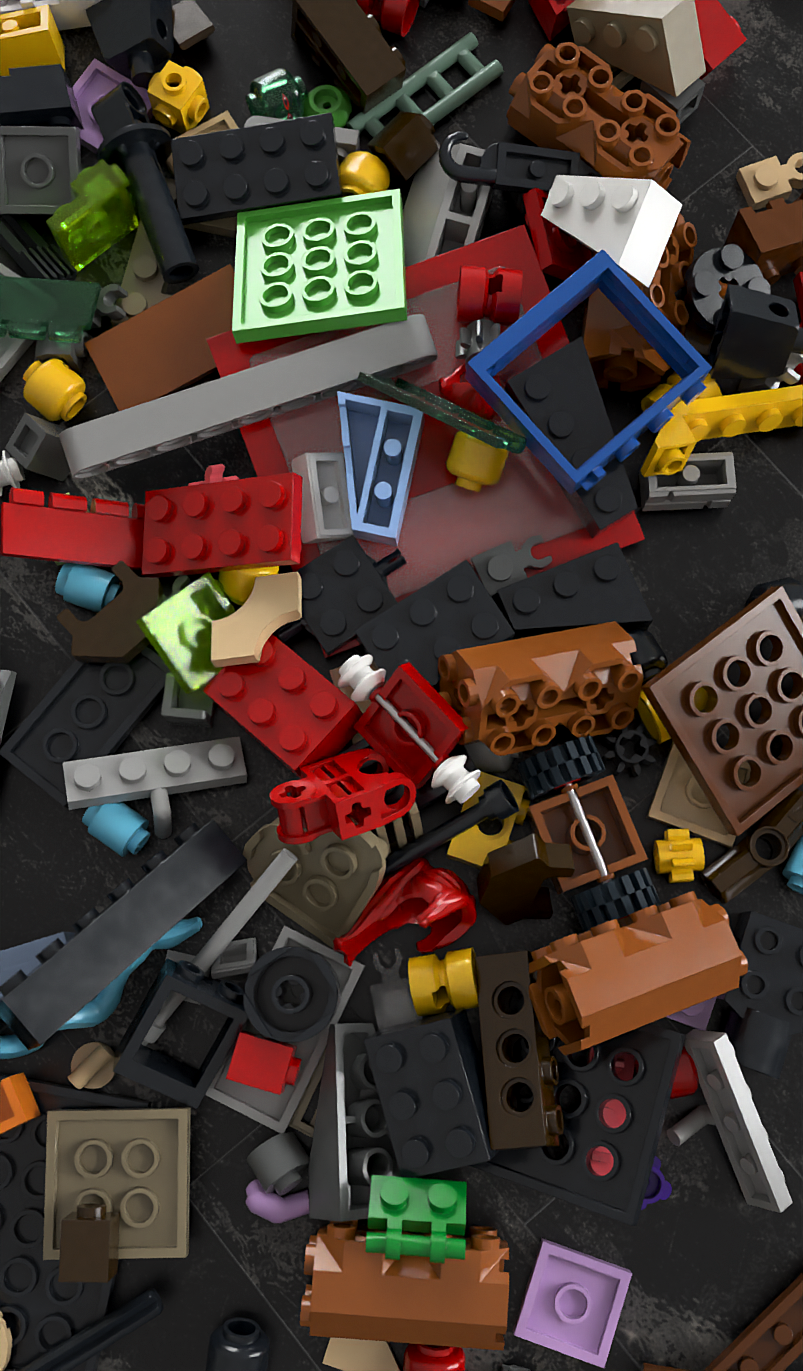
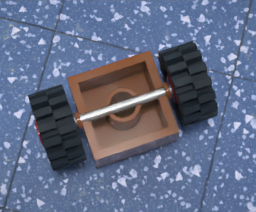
[517,736,661,932]

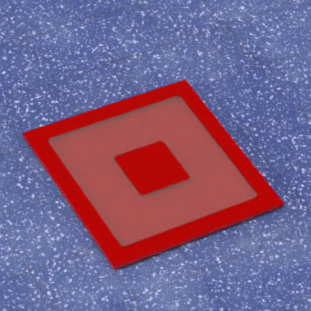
[206,225,645,658]

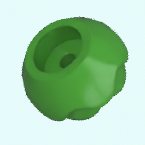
[303,84,353,128]

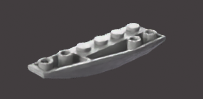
[403,143,494,267]

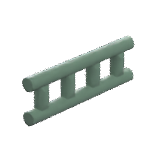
[346,32,504,155]

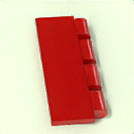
[0,487,145,571]

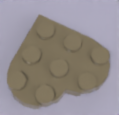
[243,816,389,948]

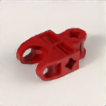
[269,748,416,845]

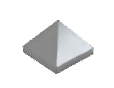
[211,938,257,981]

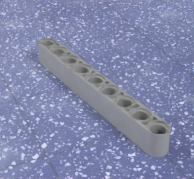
[59,314,439,479]

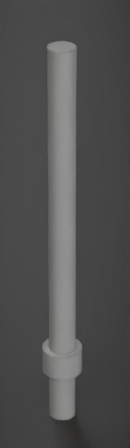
[142,848,298,1046]

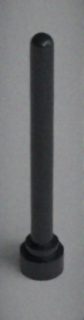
[383,780,519,879]

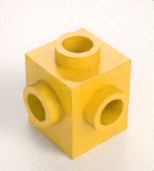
[147,60,210,134]

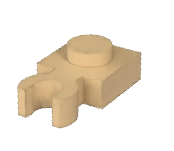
[736,152,803,210]

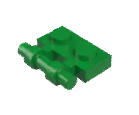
[365,1175,467,1264]

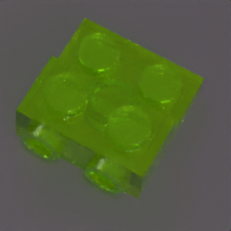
[46,159,139,271]
[136,572,236,694]

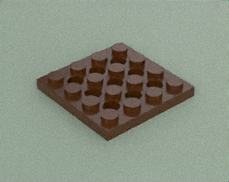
[641,586,803,836]

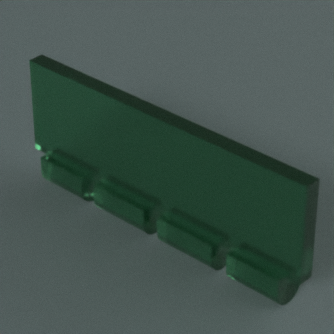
[0,276,101,343]
[357,372,527,454]

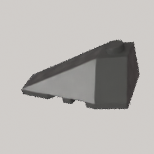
[308,1023,416,1222]

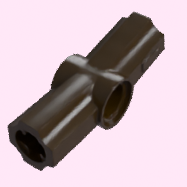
[699,789,803,905]

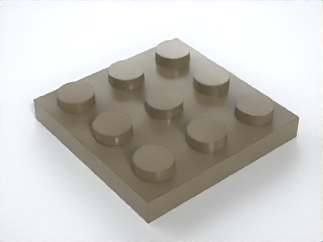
[43,1107,191,1260]

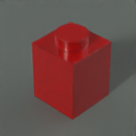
[226,1030,302,1095]

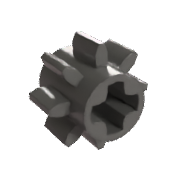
[455,319,500,369]

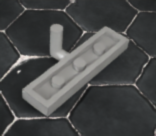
[62,737,247,839]
[667,1029,793,1213]

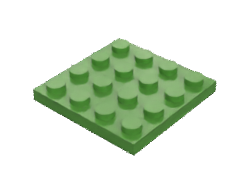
[232,189,407,344]

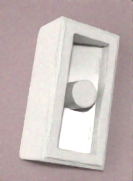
[292,453,355,544]

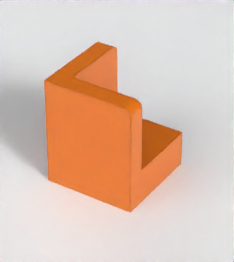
[0,1072,41,1135]

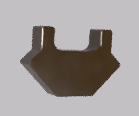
[57,561,163,663]
[477,834,575,925]

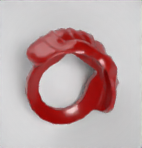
[439,364,501,425]

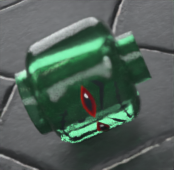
[245,68,308,120]

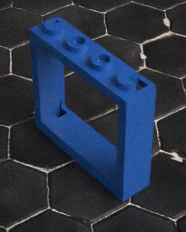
[465,249,712,495]

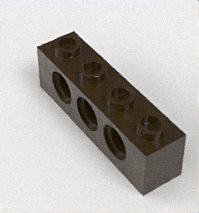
[474,950,564,1150]

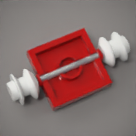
[338,654,481,804]

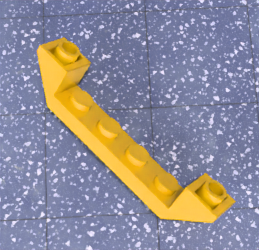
[640,385,803,477]

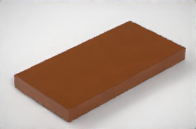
[84,264,235,411]

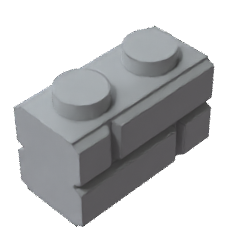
[639,452,736,511]

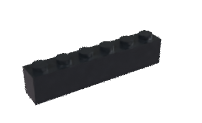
[0,819,247,1050]

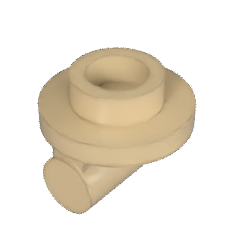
[68,1042,116,1090]

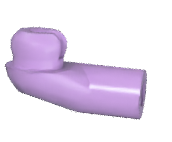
[246,1179,309,1223]

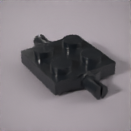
[276,535,407,656]

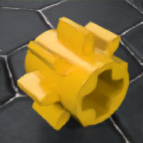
[653,828,705,883]

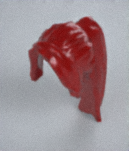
[333,858,477,967]

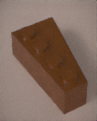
[723,193,803,286]

